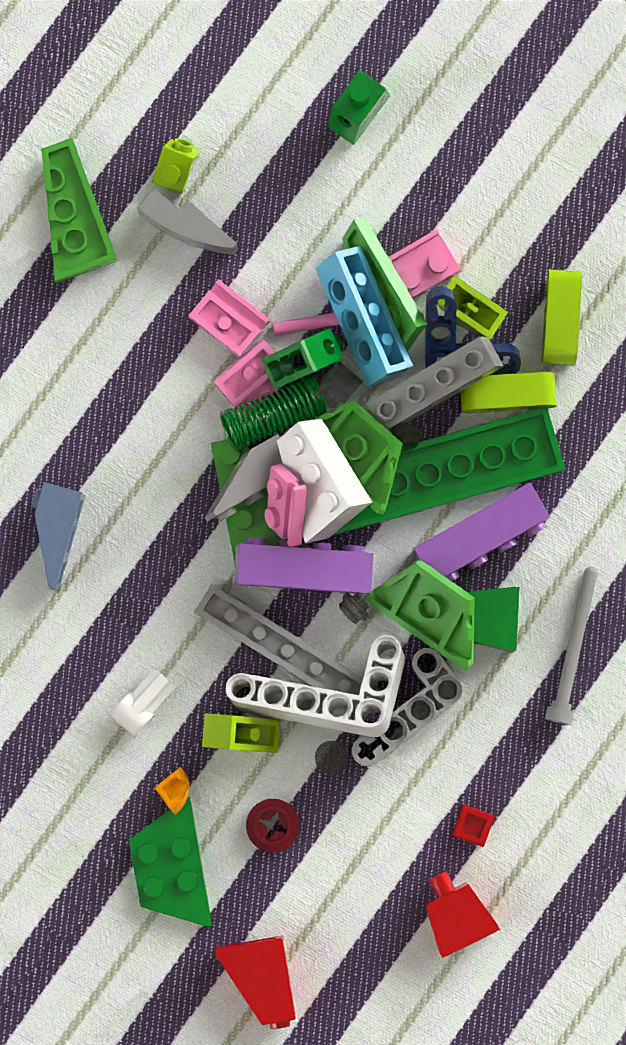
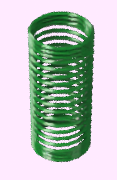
[220,376,327,451]

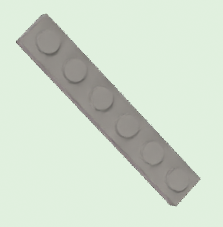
[194,584,381,708]

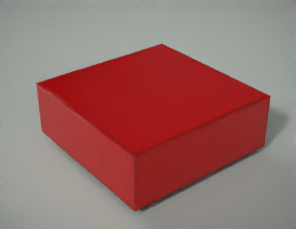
[452,804,495,847]

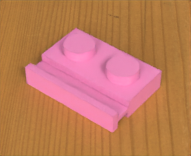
[389,229,461,299]
[189,279,270,358]
[212,339,282,417]
[265,464,307,547]

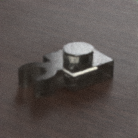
[314,361,363,410]

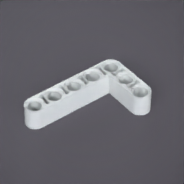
[226,635,405,737]

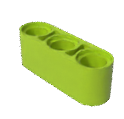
[542,269,582,366]
[460,372,557,413]

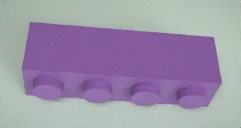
[413,482,550,581]
[234,538,373,594]

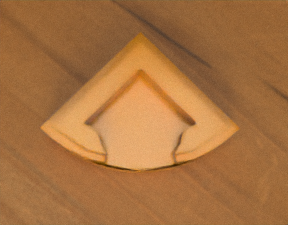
[155,767,190,815]

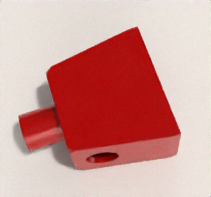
[425,871,500,958]

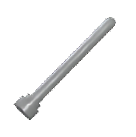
[545,567,597,725]

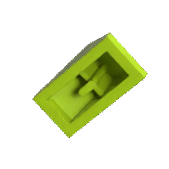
[437,275,508,340]

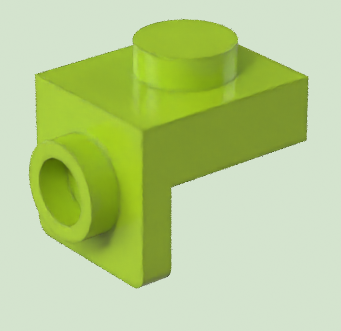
[152,138,200,194]

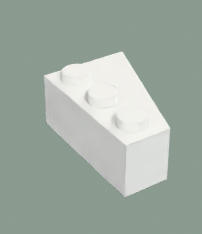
[277,419,372,543]

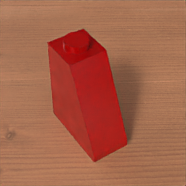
[215,935,296,1029]

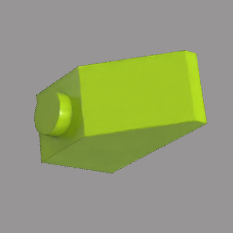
[202,713,281,753]

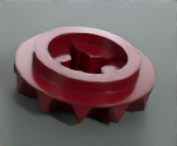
[246,799,300,853]

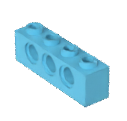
[315,246,413,388]

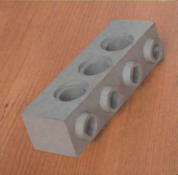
[366,337,504,432]

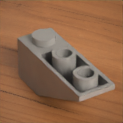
[204,434,283,522]

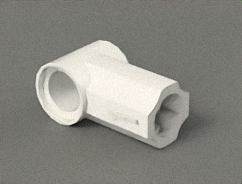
[110,668,177,738]

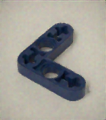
[425,286,521,375]

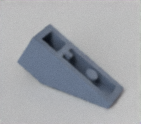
[32,482,85,591]

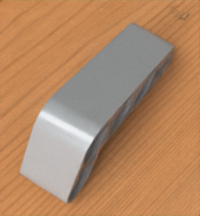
[351,648,463,766]

